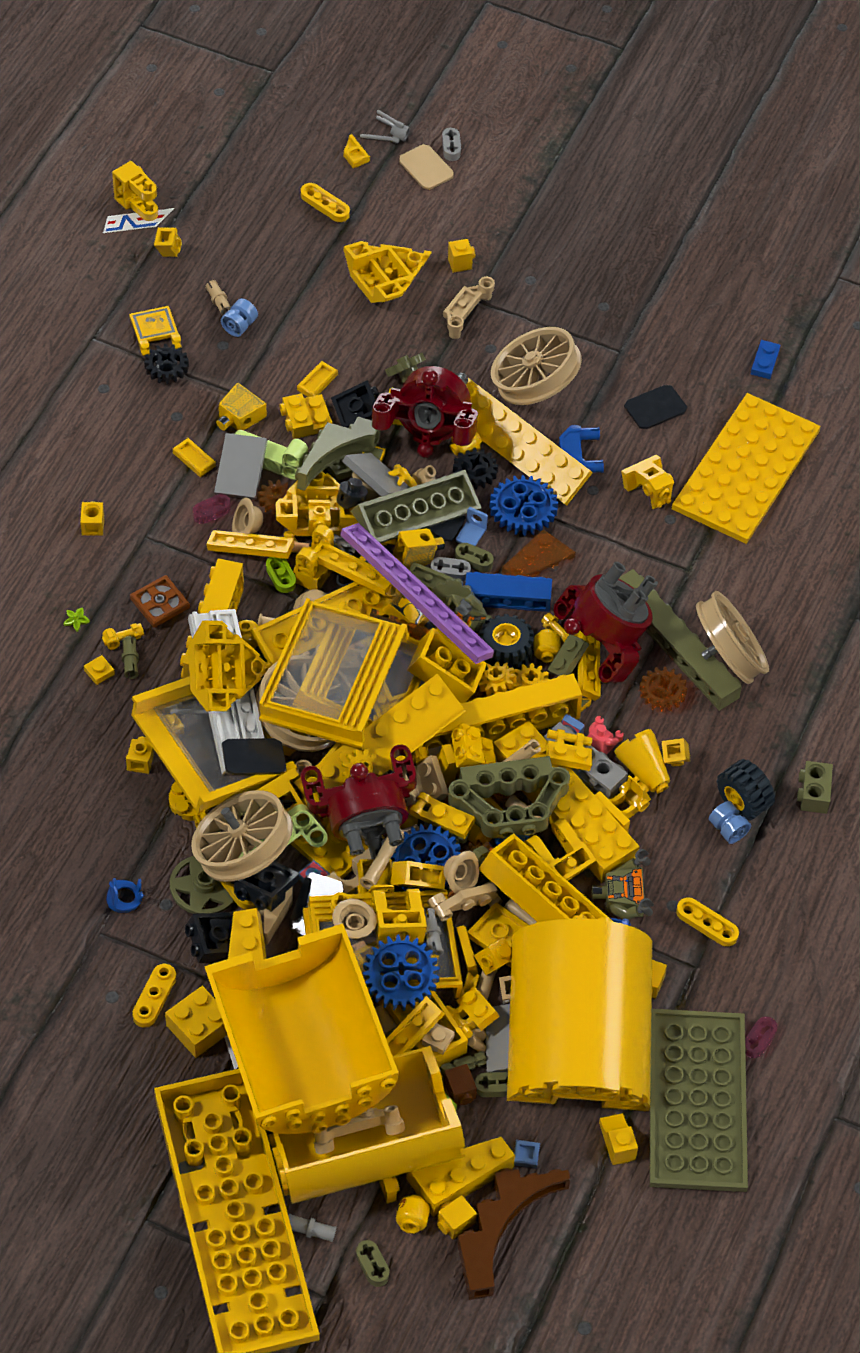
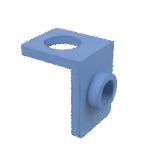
[456,507,488,546]

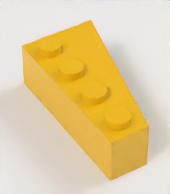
[228,908,267,963]
[406,1137,515,1217]

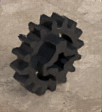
[144,344,189,384]
[453,448,498,490]

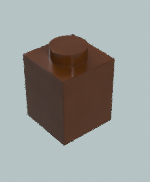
[444,1064,477,1105]

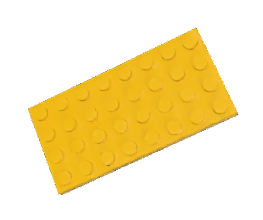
[672,393,821,544]

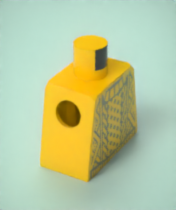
[216,383,267,431]
[393,528,445,570]

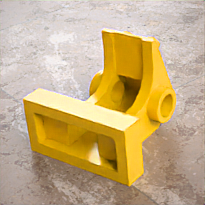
[621,455,674,509]
[258,768,308,821]
[595,775,651,832]

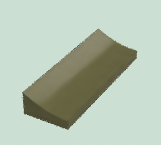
[350,470,482,543]

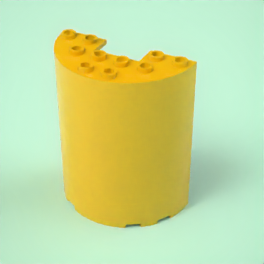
[507,915,652,1111]
[204,923,399,1134]
[268,1046,465,1204]

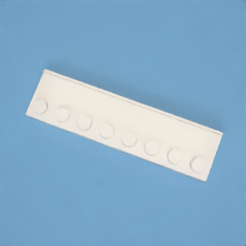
[188,609,264,775]

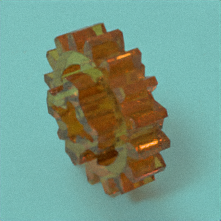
[639,667,688,712]

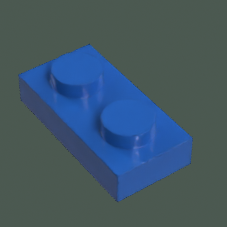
[751,340,781,379]

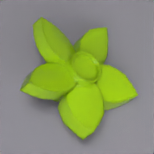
[63,608,90,632]

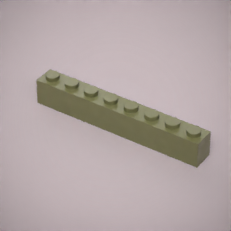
[619,569,742,711]

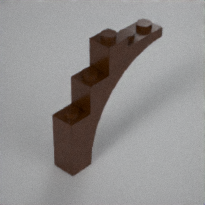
[457,1168,571,1300]

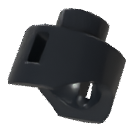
[336,478,368,509]

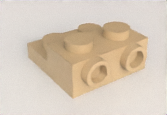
[403,755,448,815]

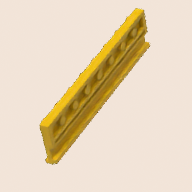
[294,673,466,821]

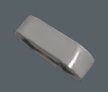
[442,128,461,161]
[430,557,471,581]

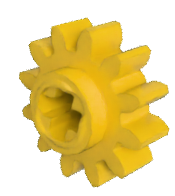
[479,662,517,697]
[514,663,550,689]
[342,749,382,777]

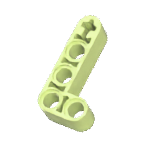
[235,430,308,480]
[239,804,327,858]

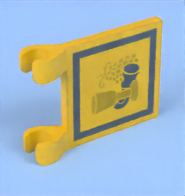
[129,306,182,356]

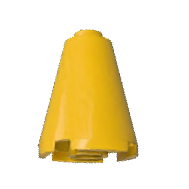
[614,729,670,794]

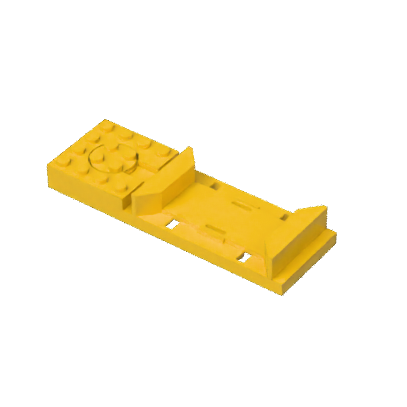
[154,1069,319,1353]

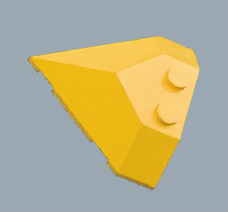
[343,241,432,303]
[275,471,359,536]
[188,620,272,711]

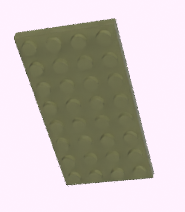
[649,1009,748,1192]

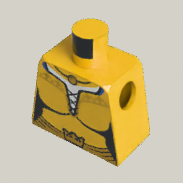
[382,593,436,634]

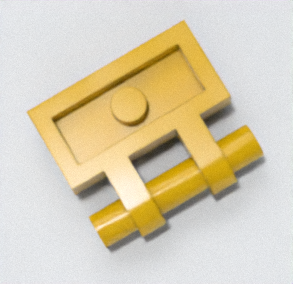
[546,729,592,771]
[446,986,500,1039]

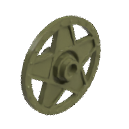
[170,856,234,914]

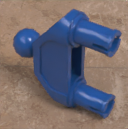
[559,425,604,473]

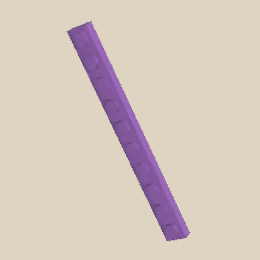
[340,523,494,664]

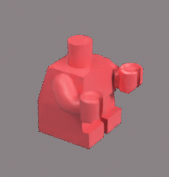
[587,716,624,755]

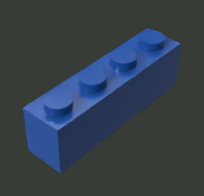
[465,572,552,612]

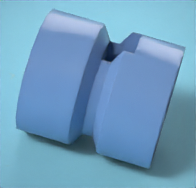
[221,298,258,337]
[709,801,751,844]

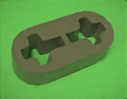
[455,543,494,572]
[475,1072,508,1097]
[356,1240,390,1287]

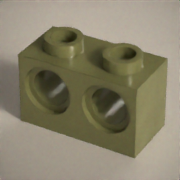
[797,761,833,814]

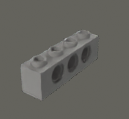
[544,722,628,799]

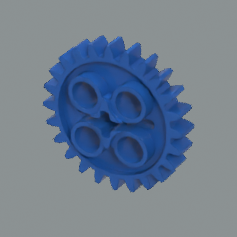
[490,475,558,535]
[391,824,461,892]
[362,935,440,1011]

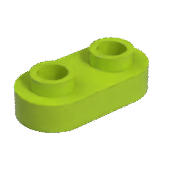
[266,557,296,593]

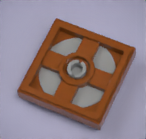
[130,575,190,628]

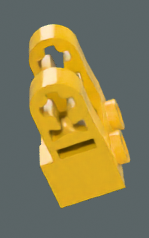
[112,161,158,221]
[293,525,334,590]
[524,818,596,881]
[371,889,427,945]

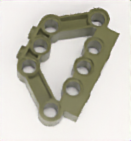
[448,756,570,839]

